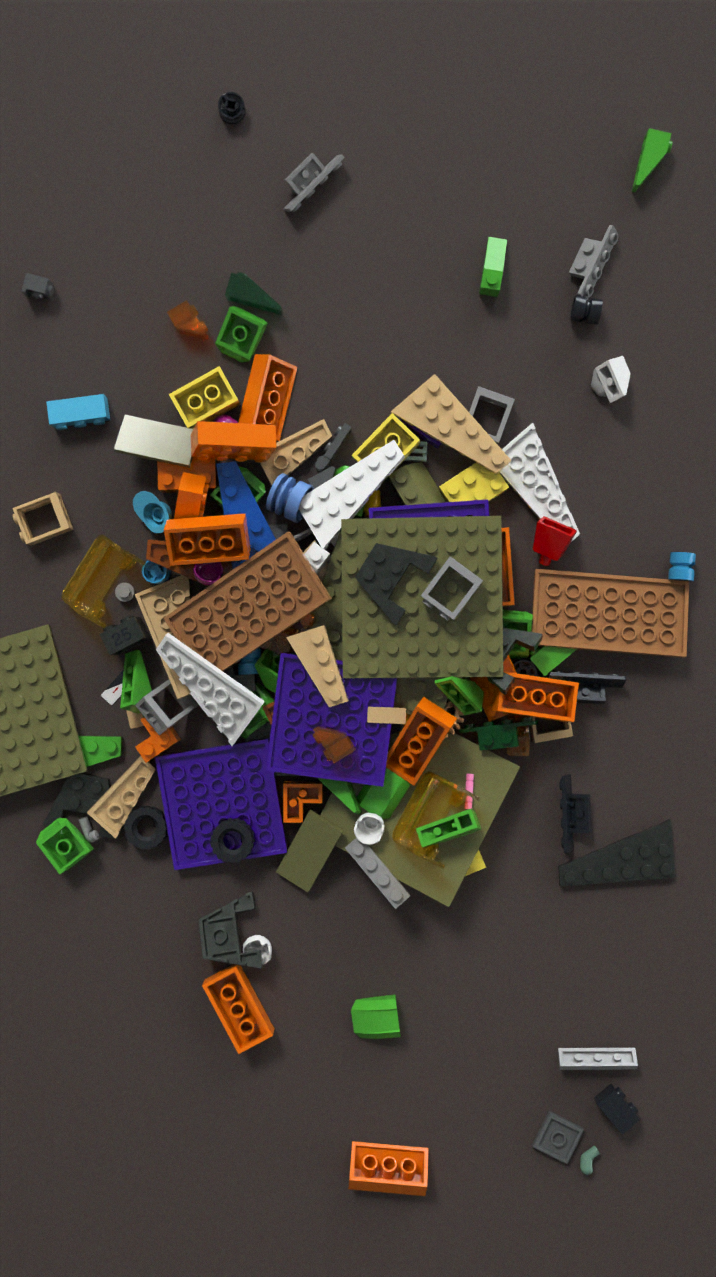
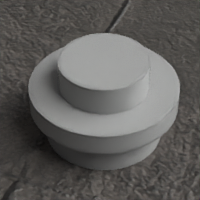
[115,583,135,602]

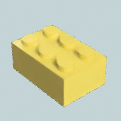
[169,366,241,429]
[352,413,421,484]
[438,463,509,502]

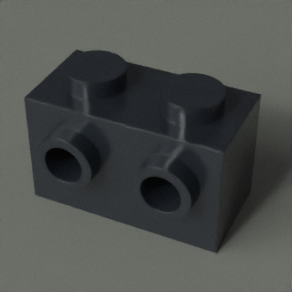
[594,1083,640,1135]

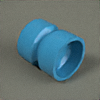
[668,552,696,581]
[142,560,171,585]
[237,647,262,675]

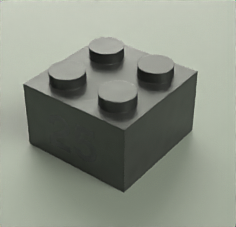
[99,615,151,655]

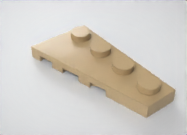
[286,625,349,707]

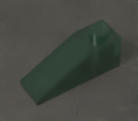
[225,272,283,315]

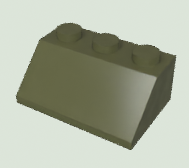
[388,461,446,505]

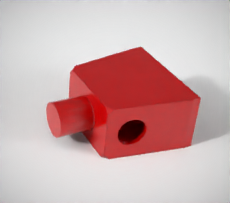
[533,516,577,566]

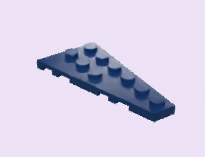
[216,461,276,569]

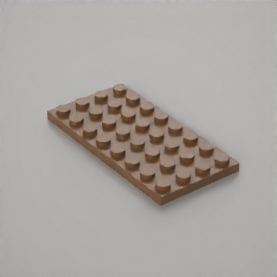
[164,532,332,672]
[531,569,689,658]

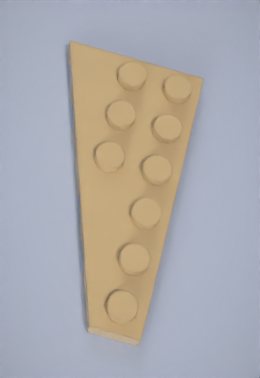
[391,374,512,474]
[135,575,191,700]

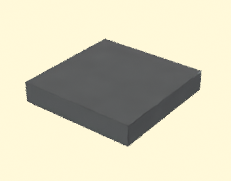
[532,1111,584,1164]

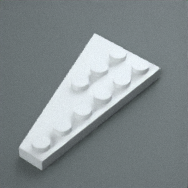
[500,423,580,542]
[298,440,405,550]
[156,633,265,746]

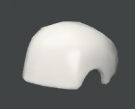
[354,813,385,845]
[243,935,272,965]

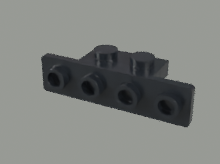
[547,671,626,704]
[559,774,592,853]

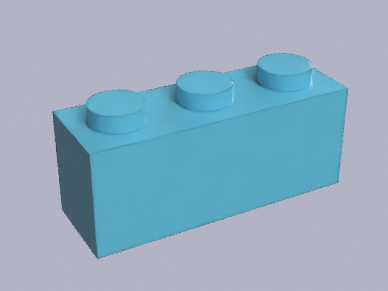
[46,394,110,430]

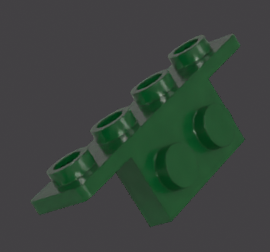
[459,717,538,750]

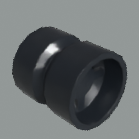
[570,295,603,325]

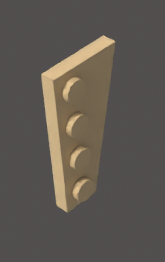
[261,419,333,485]
[87,756,156,839]

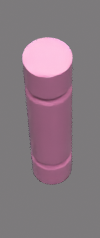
[464,774,474,809]

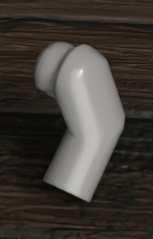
[591,369,607,397]
[79,816,99,842]

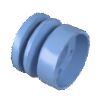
[266,473,314,523]

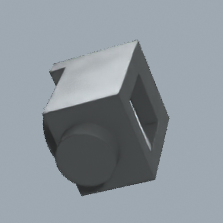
[21,273,54,300]

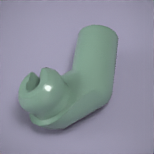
[580,1145,600,1175]

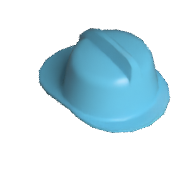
[133,491,172,533]

